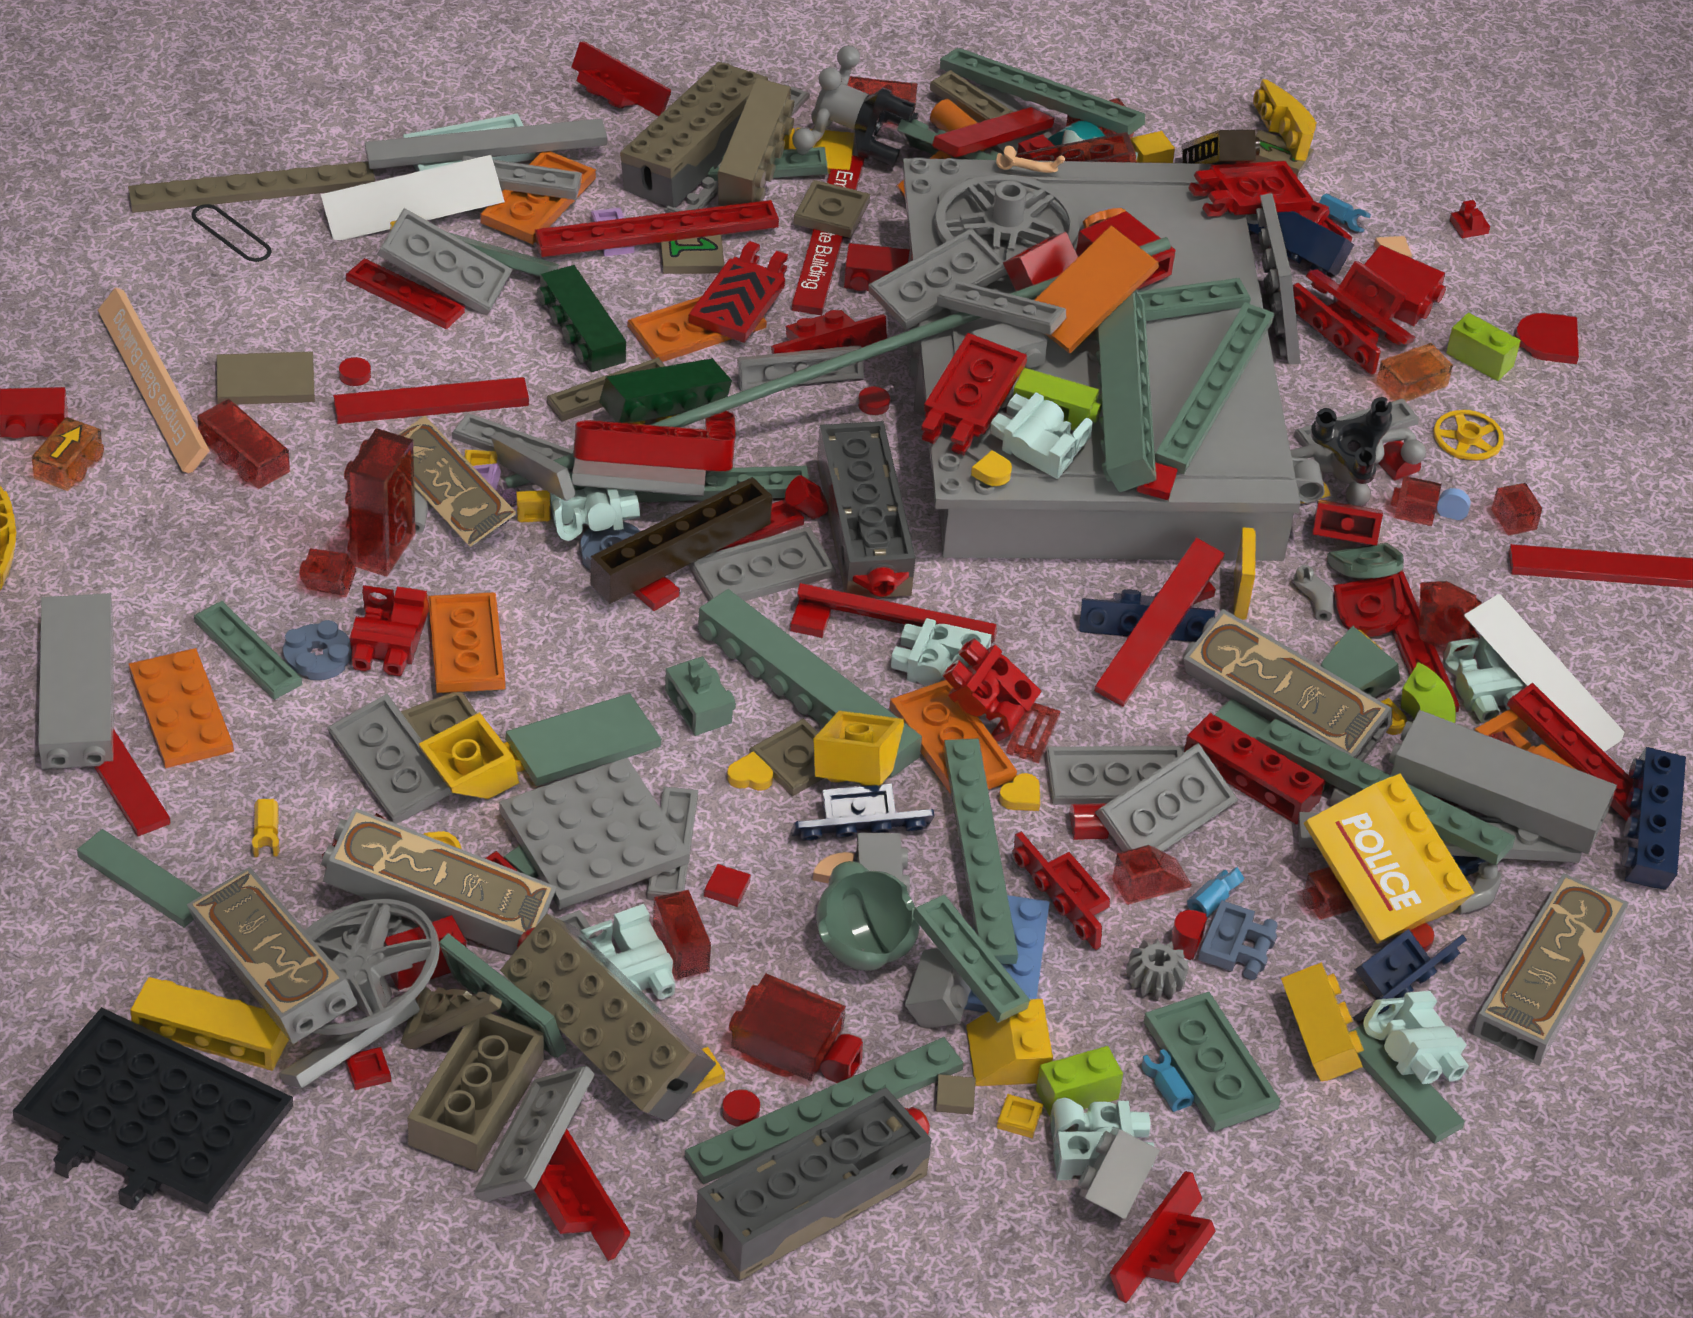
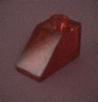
[1112,845,1192,905]

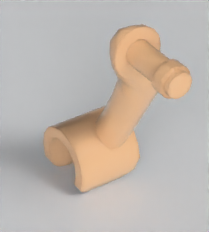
[996,145,1065,173]

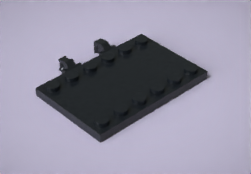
[13,1007,293,1214]

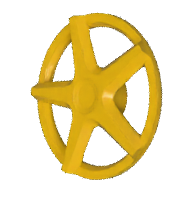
[1433,410,1504,460]

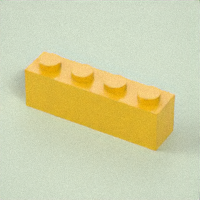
[130,977,289,1071]

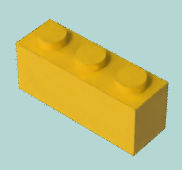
[1281,962,1364,1081]

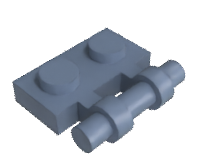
[1198,900,1278,980]

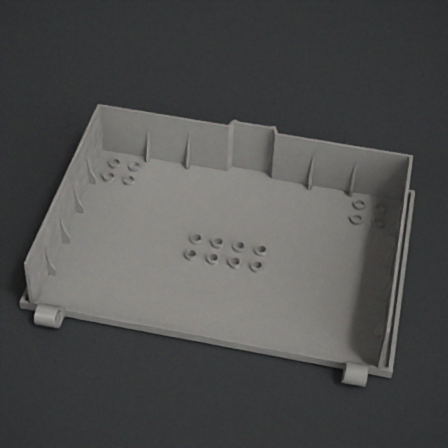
[903,158,1325,561]

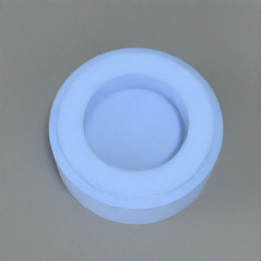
[1437,488,1471,520]

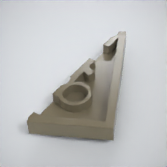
[401,986,502,1050]

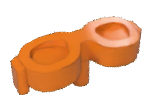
[1082,208,1126,228]

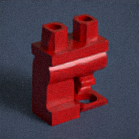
[350,585,429,676]
[942,638,1042,742]

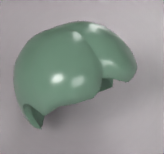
[816,861,920,971]

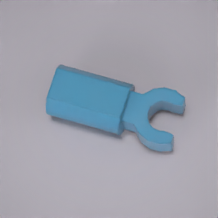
[1319,193,1371,232]
[1187,867,1245,917]
[1142,1049,1195,1112]

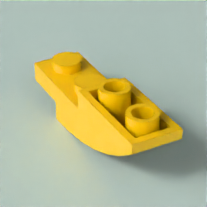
[1253,79,1317,161]

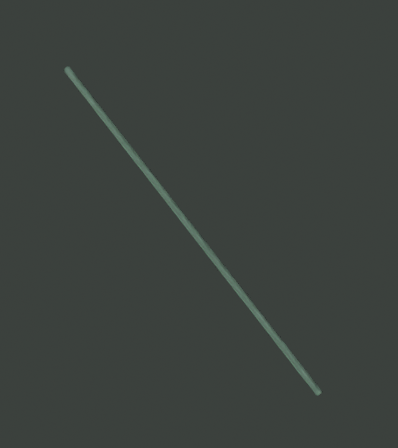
[504,237,1171,490]

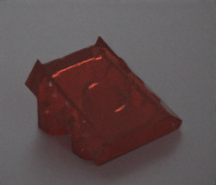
[1418,581,1482,659]

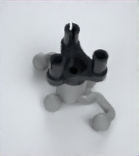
[792,45,919,167]
[1290,397,1426,506]

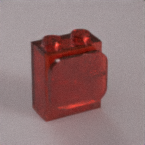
[729,973,846,1081]

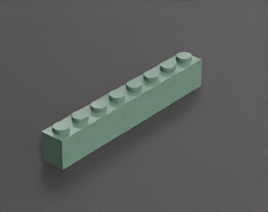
[1095,289,1156,493]
[698,589,922,778]

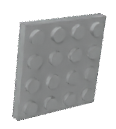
[1256,193,1301,364]
[499,757,690,910]

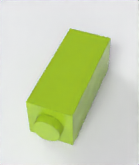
[1013,367,1102,431]

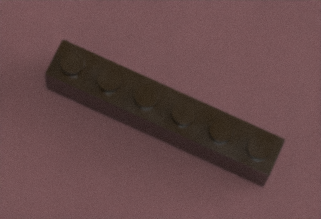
[1182,130,1260,164]
[590,477,772,604]

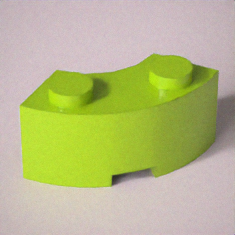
[1401,662,1456,723]

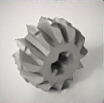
[1126,938,1189,1001]

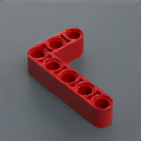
[573,411,736,471]

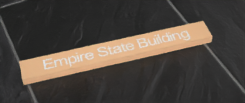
[98,287,210,473]

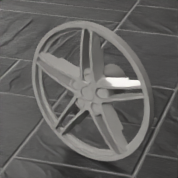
[935,174,1079,261]
[305,899,440,1035]

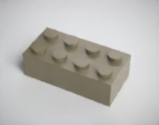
[718,78,795,206]
[407,1013,544,1171]

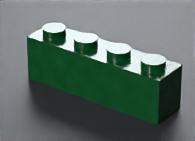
[537,265,626,372]
[599,358,732,423]

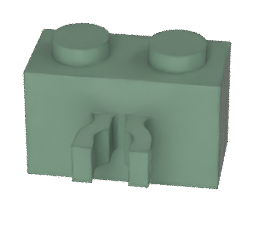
[665,656,736,736]

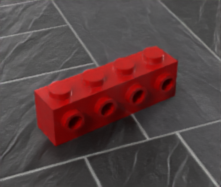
[1184,713,1325,825]

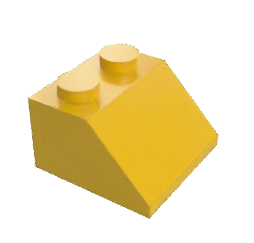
[813,711,904,786]
[418,712,519,799]
[966,999,1053,1086]

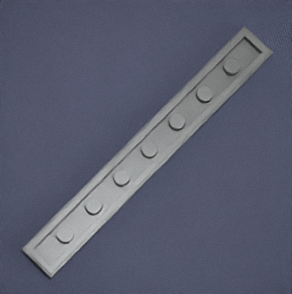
[365,118,607,169]

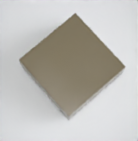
[936,1074,976,1115]

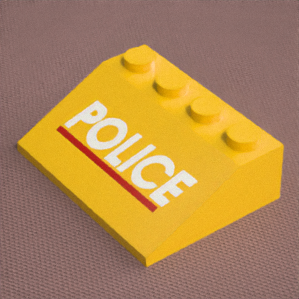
[1303,773,1475,944]

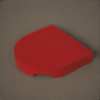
[1515,313,1579,364]
[1333,573,1405,637]

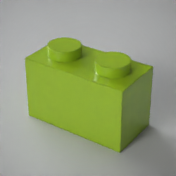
[1446,312,1521,381]
[1036,1046,1123,1117]

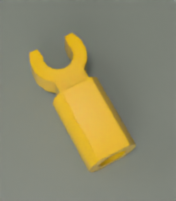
[252,799,280,857]

